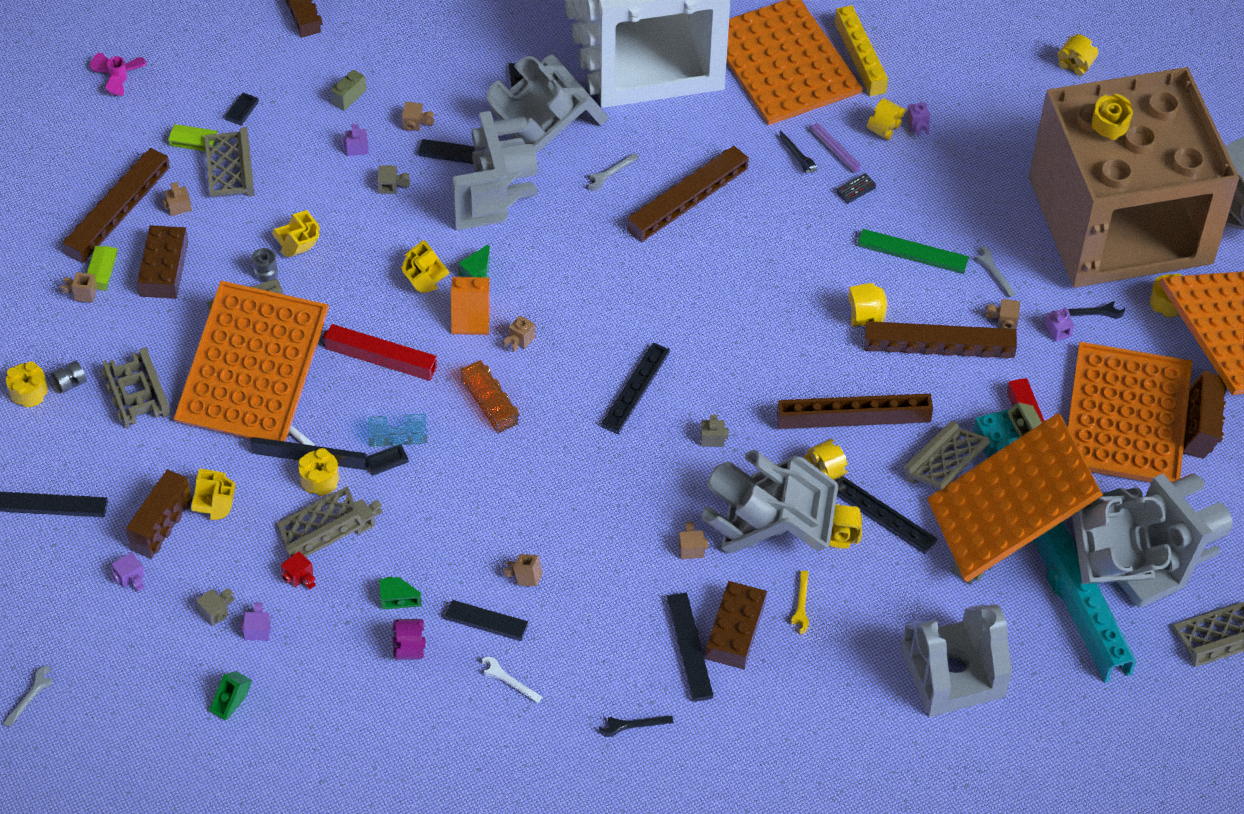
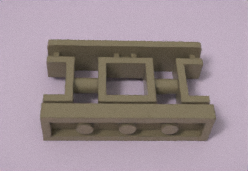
[100,347,171,429]

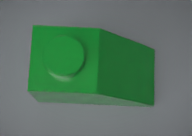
[459,245,490,278]
[379,577,422,610]
[209,671,252,720]

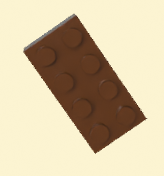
[137,225,189,299]
[1183,371,1227,459]
[126,469,192,559]
[706,581,767,670]

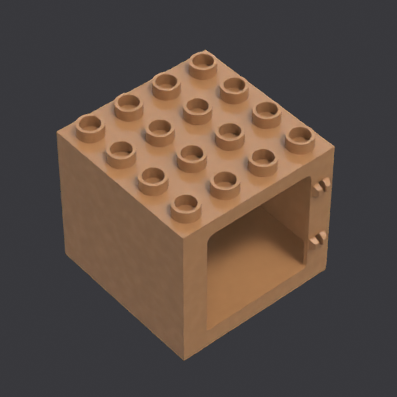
[1029,67,1239,288]

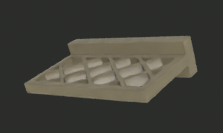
[204,127,255,197]
[904,420,990,490]
[277,486,366,557]
[1173,602,1244,667]

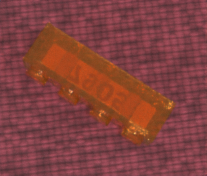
[461,360,520,434]

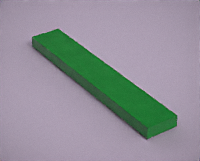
[858,229,969,274]

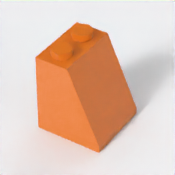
[451,277,491,335]

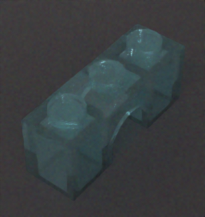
[368,413,428,447]

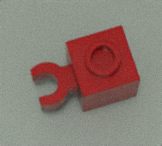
[281,551,316,590]

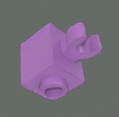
[906,102,930,136]
[342,123,369,156]
[1044,307,1074,342]
[111,552,145,592]
[240,602,271,641]

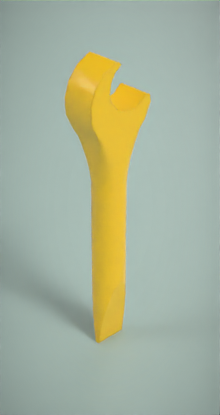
[791,570,809,635]

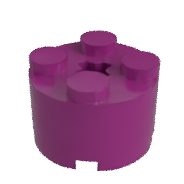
[392,618,426,660]

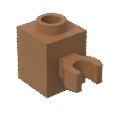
[401,102,434,131]
[162,182,192,216]
[61,272,98,303]
[986,299,1020,329]
[504,315,535,352]
[679,521,708,559]
[503,554,543,586]

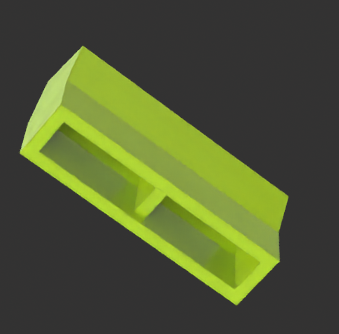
[168,124,218,152]
[87,246,118,291]

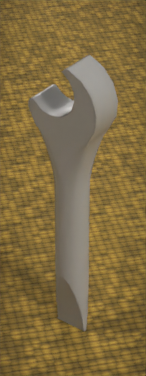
[588,153,639,191]
[976,246,1016,297]
[3,666,53,727]

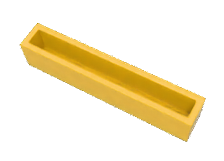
[835,5,888,96]

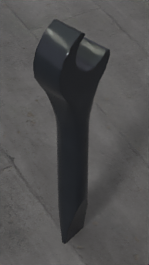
[780,131,817,173]
[1068,301,1126,319]
[599,716,674,737]

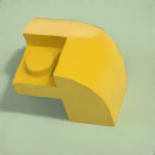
[272,210,320,257]
[401,239,450,293]
[848,283,887,327]
[191,468,236,520]

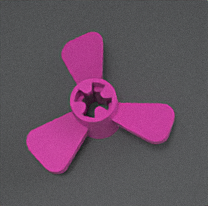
[90,52,147,96]

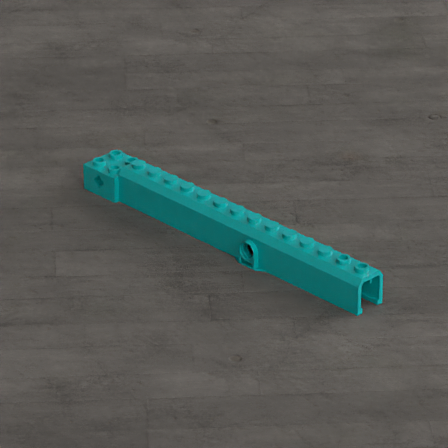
[973,408,1137,683]

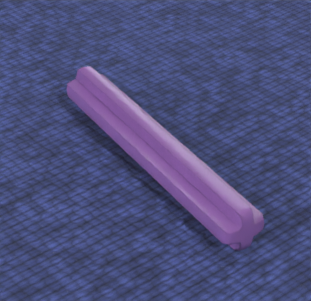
[811,122,861,173]

